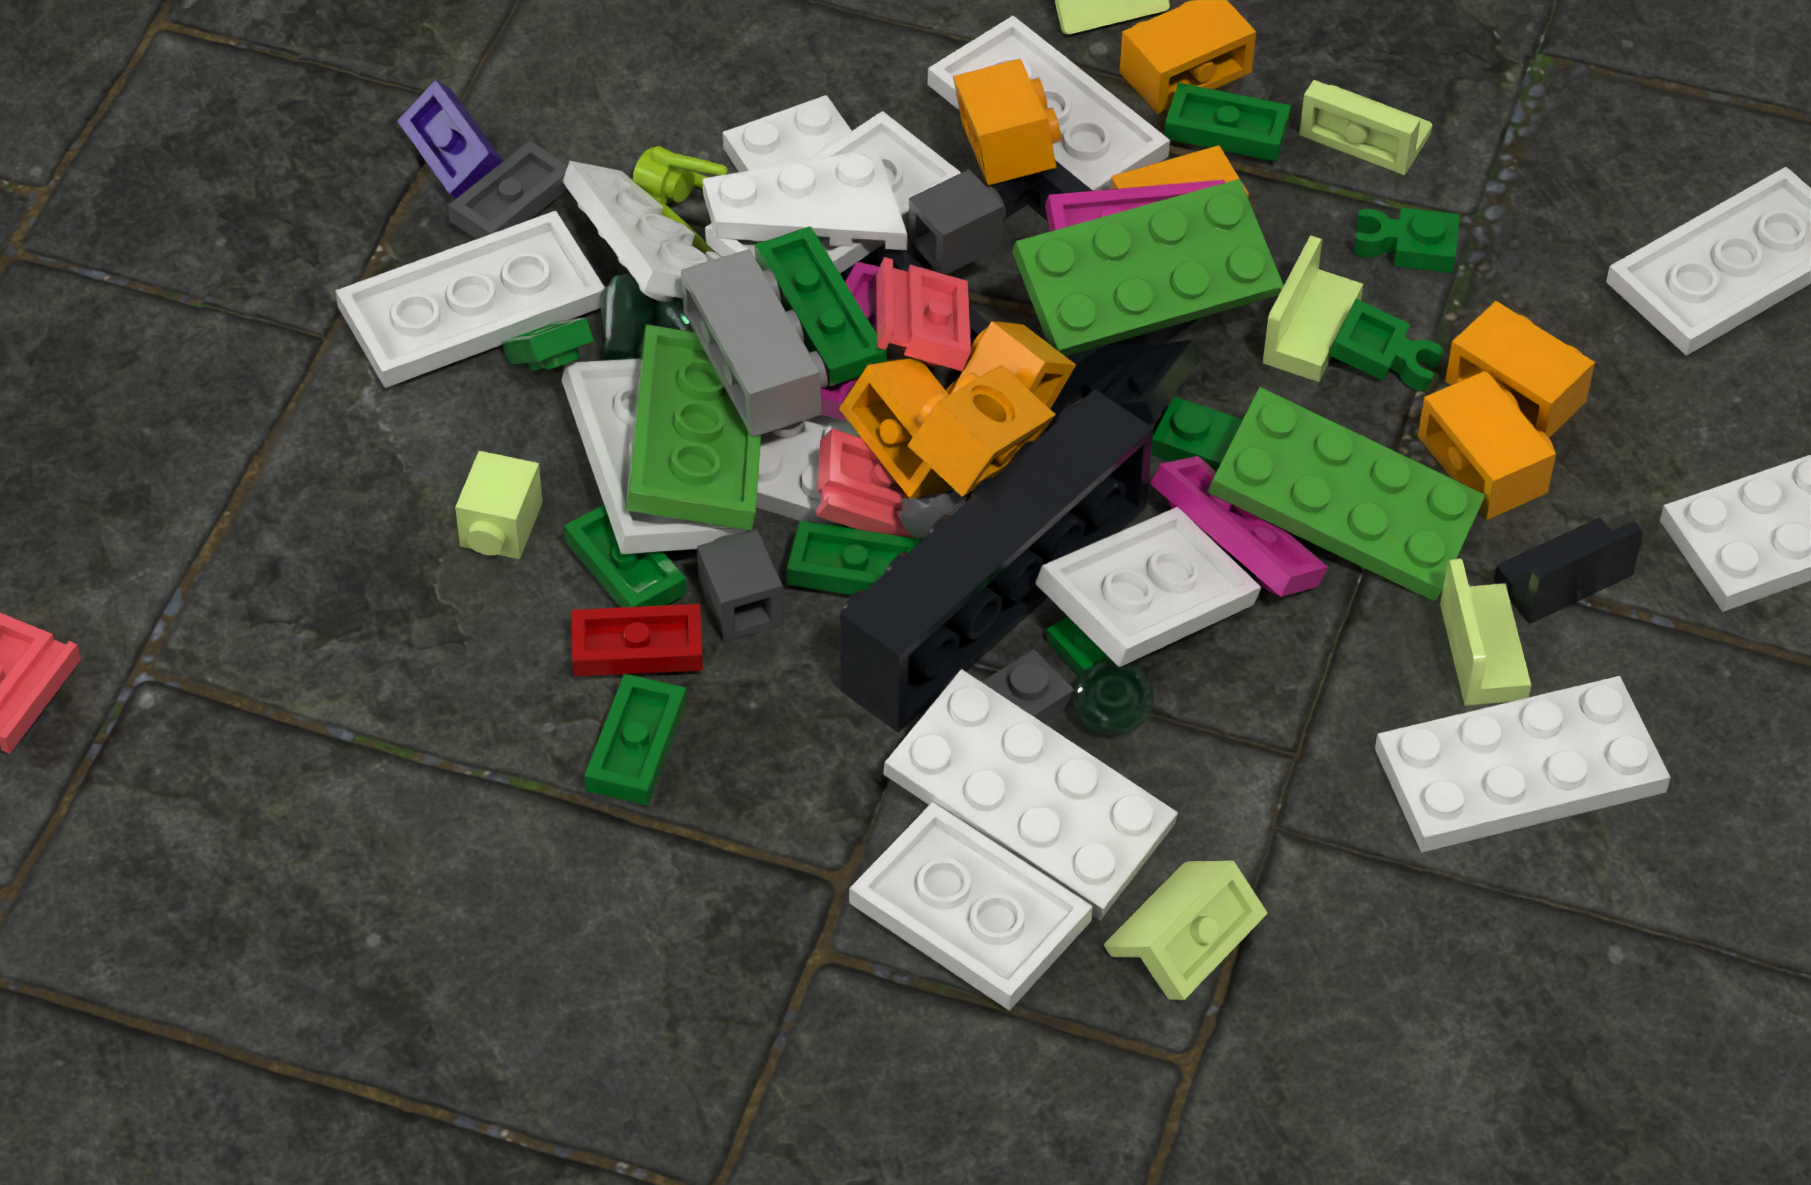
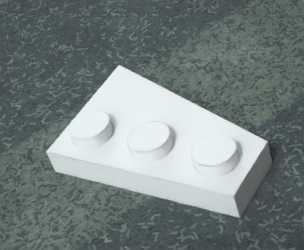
[703,148,907,250]

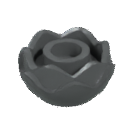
[897,490,971,539]

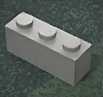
[681,249,828,437]

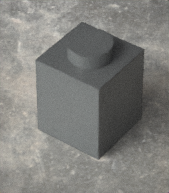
[908,169,1006,275]
[697,529,784,642]

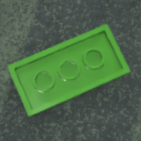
[1012,179,1284,356]
[626,324,761,531]
[1207,387,1486,602]

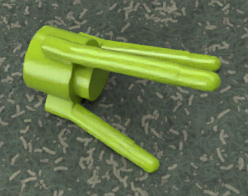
[633,146,727,255]

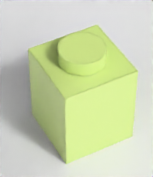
[455,451,543,559]

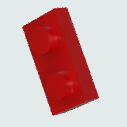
[572,604,703,677]

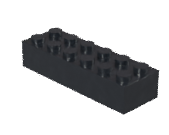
[840,389,1153,733]

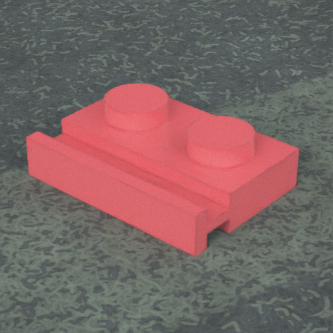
[876,257,971,371]
[816,428,941,540]
[0,613,81,754]

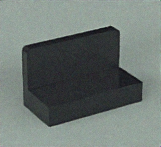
[1494,517,1644,624]

